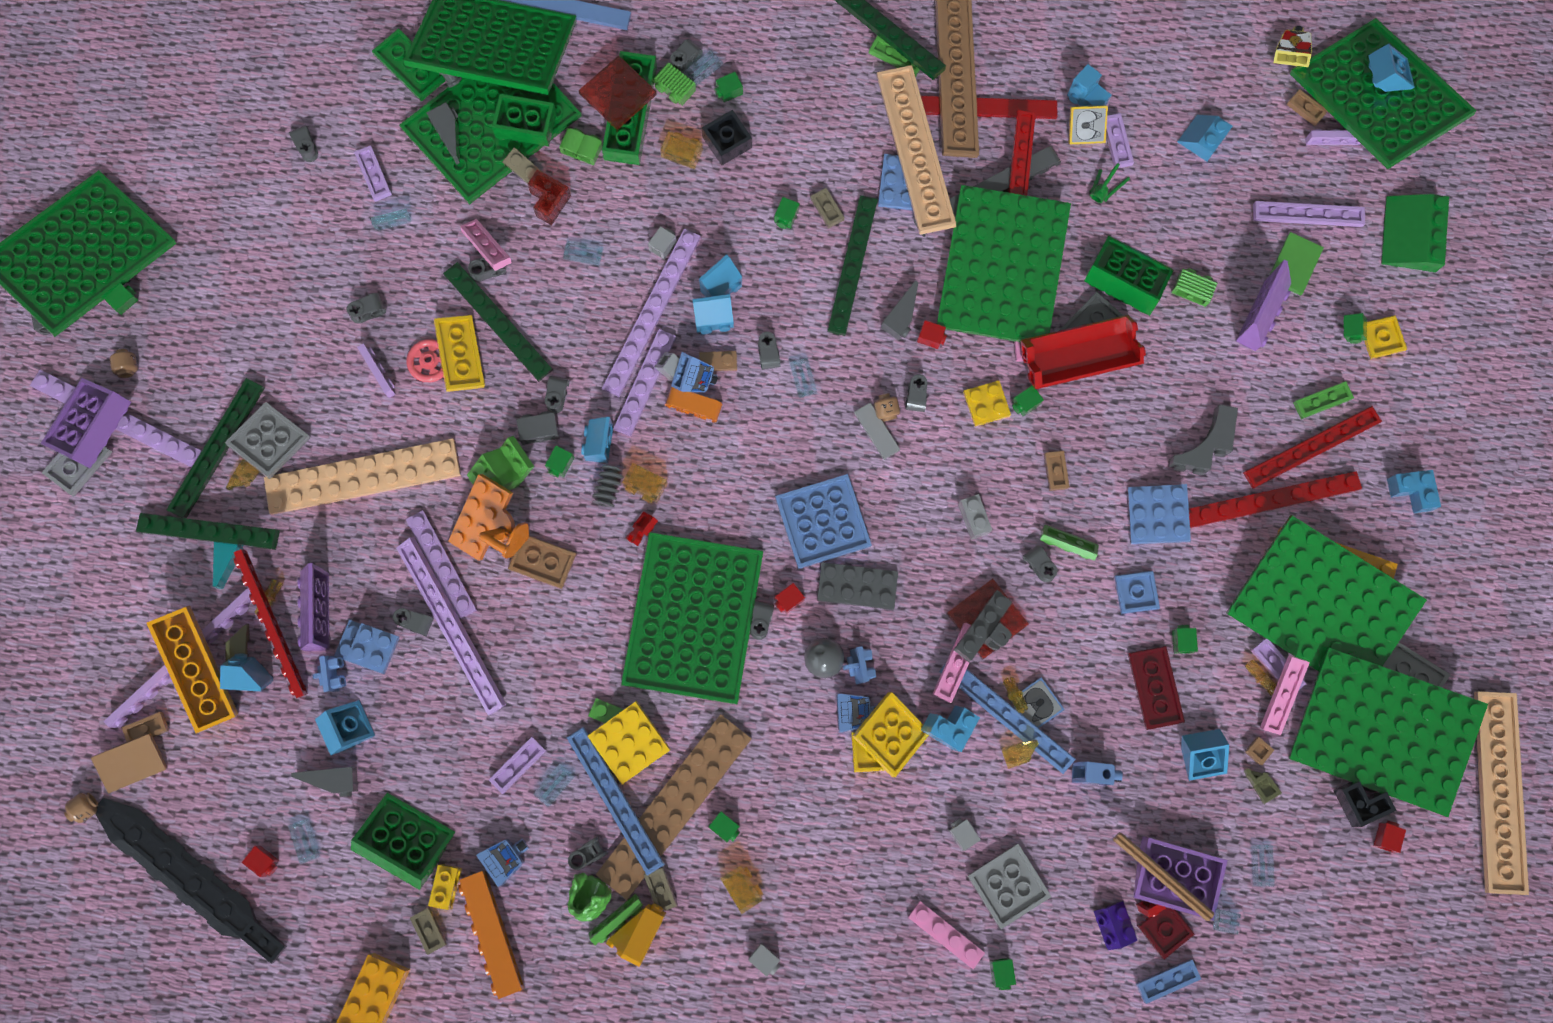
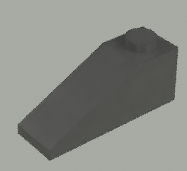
[427,103,460,165]
[881,280,919,341]
[291,767,358,797]

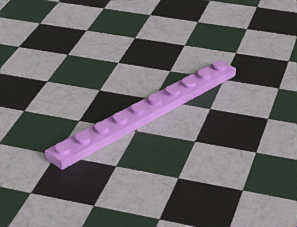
[602,229,701,397]
[30,370,202,468]
[396,537,506,715]
[103,584,266,728]

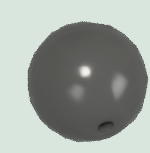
[804,638,844,679]

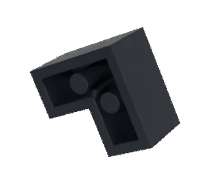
[1333,781,1397,827]

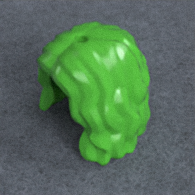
[568,872,612,921]

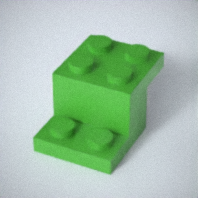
[467,436,534,490]

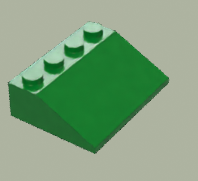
[1381,194,1449,273]
[1084,236,1174,316]
[351,793,455,890]

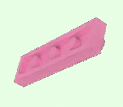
[460,219,512,271]
[932,623,971,703]
[1260,655,1310,735]
[908,901,985,969]

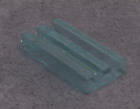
[684,50,723,86]
[370,209,412,231]
[563,241,604,266]
[789,358,817,398]
[533,764,575,807]
[288,819,321,864]
[1251,845,1275,887]
[1213,909,1241,935]

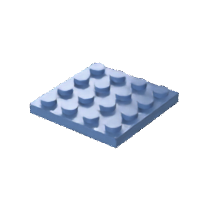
[775,474,872,569]

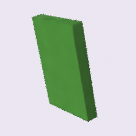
[1270,232,1324,296]

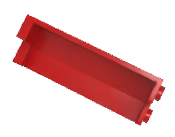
[1021,315,1146,389]

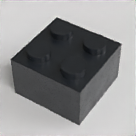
[702,110,752,166]

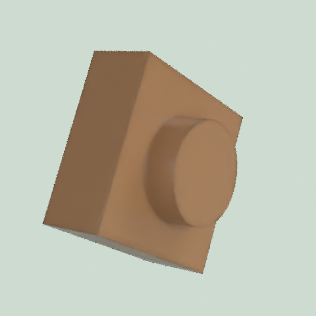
[1245,737,1274,765]

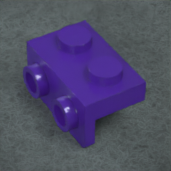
[1094,901,1138,950]

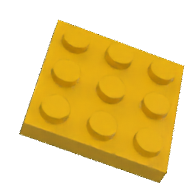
[852,692,929,777]
[588,701,671,785]

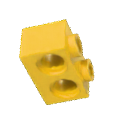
[428,864,462,910]

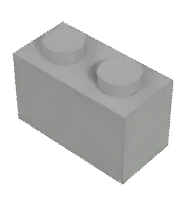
[958,494,992,540]

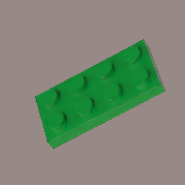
[372,28,446,102]

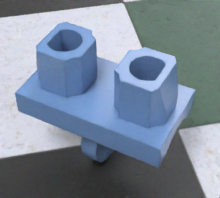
[843,646,876,685]
[312,656,346,692]

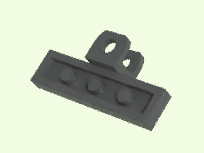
[954,590,1012,662]

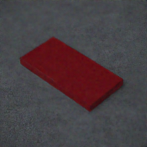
[1127,646,1185,730]

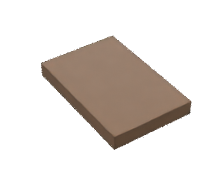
[508,536,576,589]
[91,732,167,794]

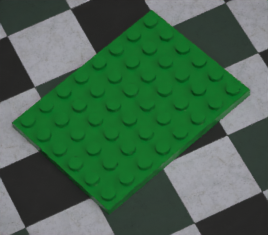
[404,0,577,95]
[1290,18,1477,169]
[399,78,582,205]
[0,170,176,337]
[937,185,1071,342]
[1226,515,1427,672]
[621,532,764,705]
[1288,648,1488,817]

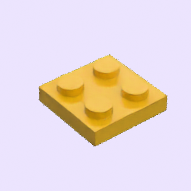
[963,380,1011,427]

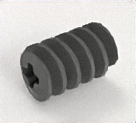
[592,465,624,507]

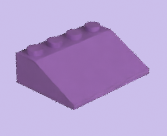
[1236,260,1291,351]
[40,378,131,468]
[298,563,330,651]
[1133,836,1228,921]

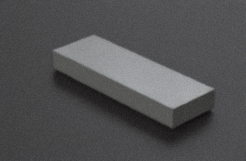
[854,403,900,460]

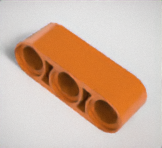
[665,387,723,423]

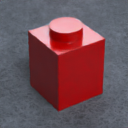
[917,320,947,349]
[774,583,805,615]
[1373,820,1406,853]
[241,845,279,877]

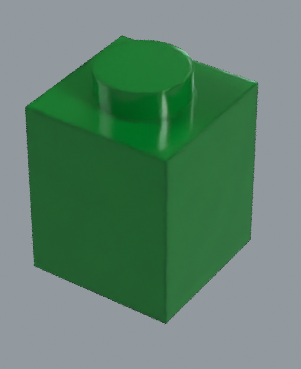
[714,72,743,103]
[774,197,800,229]
[104,283,139,315]
[1344,313,1367,344]
[1012,385,1044,416]
[545,446,575,478]
[1172,625,1198,654]
[709,811,740,842]
[989,958,1016,990]

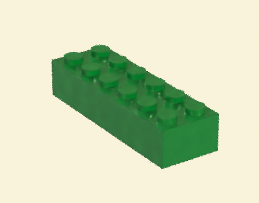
[602,51,657,165]

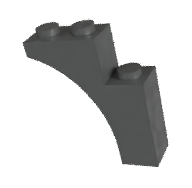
[1168,404,1238,475]

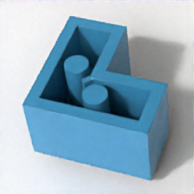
[1067,64,1112,106]
[1387,470,1441,513]
[921,706,980,752]

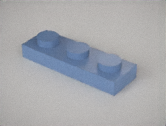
[1136,959,1201,1004]

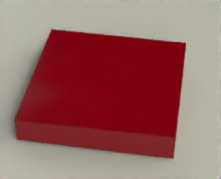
[1137,907,1195,960]

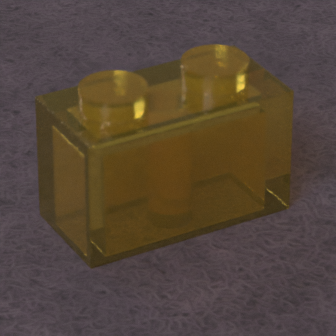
[660,131,703,170]
[622,463,668,504]
[720,865,764,914]

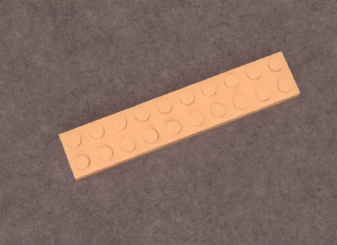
[877,65,956,235]
[264,438,461,515]
[1474,692,1529,895]

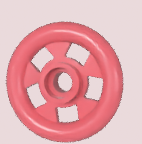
[406,339,443,382]

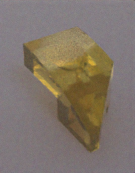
[226,459,260,490]
[1001,740,1038,769]

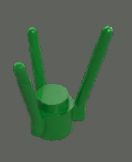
[1089,163,1130,203]

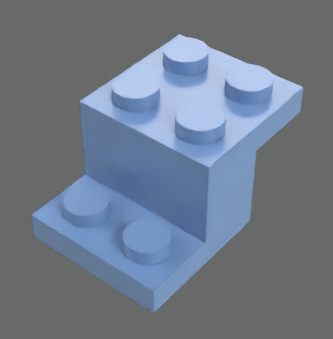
[334,620,400,675]

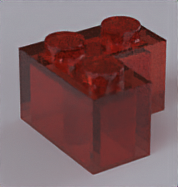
[527,170,571,226]

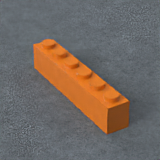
[458,870,525,999]

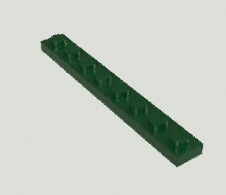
[834,0,946,80]
[827,195,878,336]
[443,262,553,382]
[166,378,265,518]
[136,513,280,550]

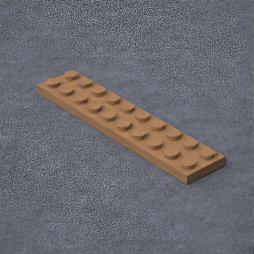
[935,0,979,158]
[596,714,752,900]

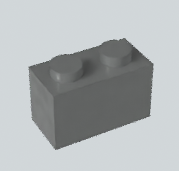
[516,411,560,445]

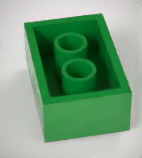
[492,94,557,147]

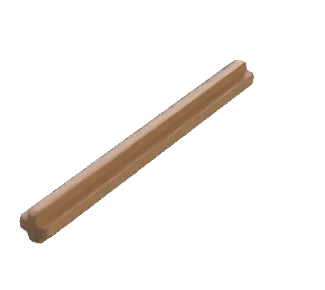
[1113,832,1214,921]

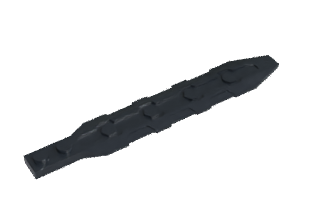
[96,798,287,964]

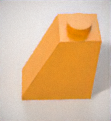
[606,904,666,967]

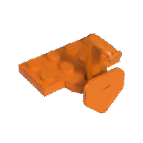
[448,474,529,561]

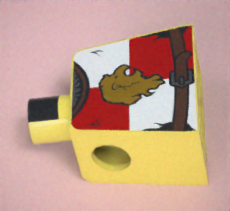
[1273,26,1312,67]

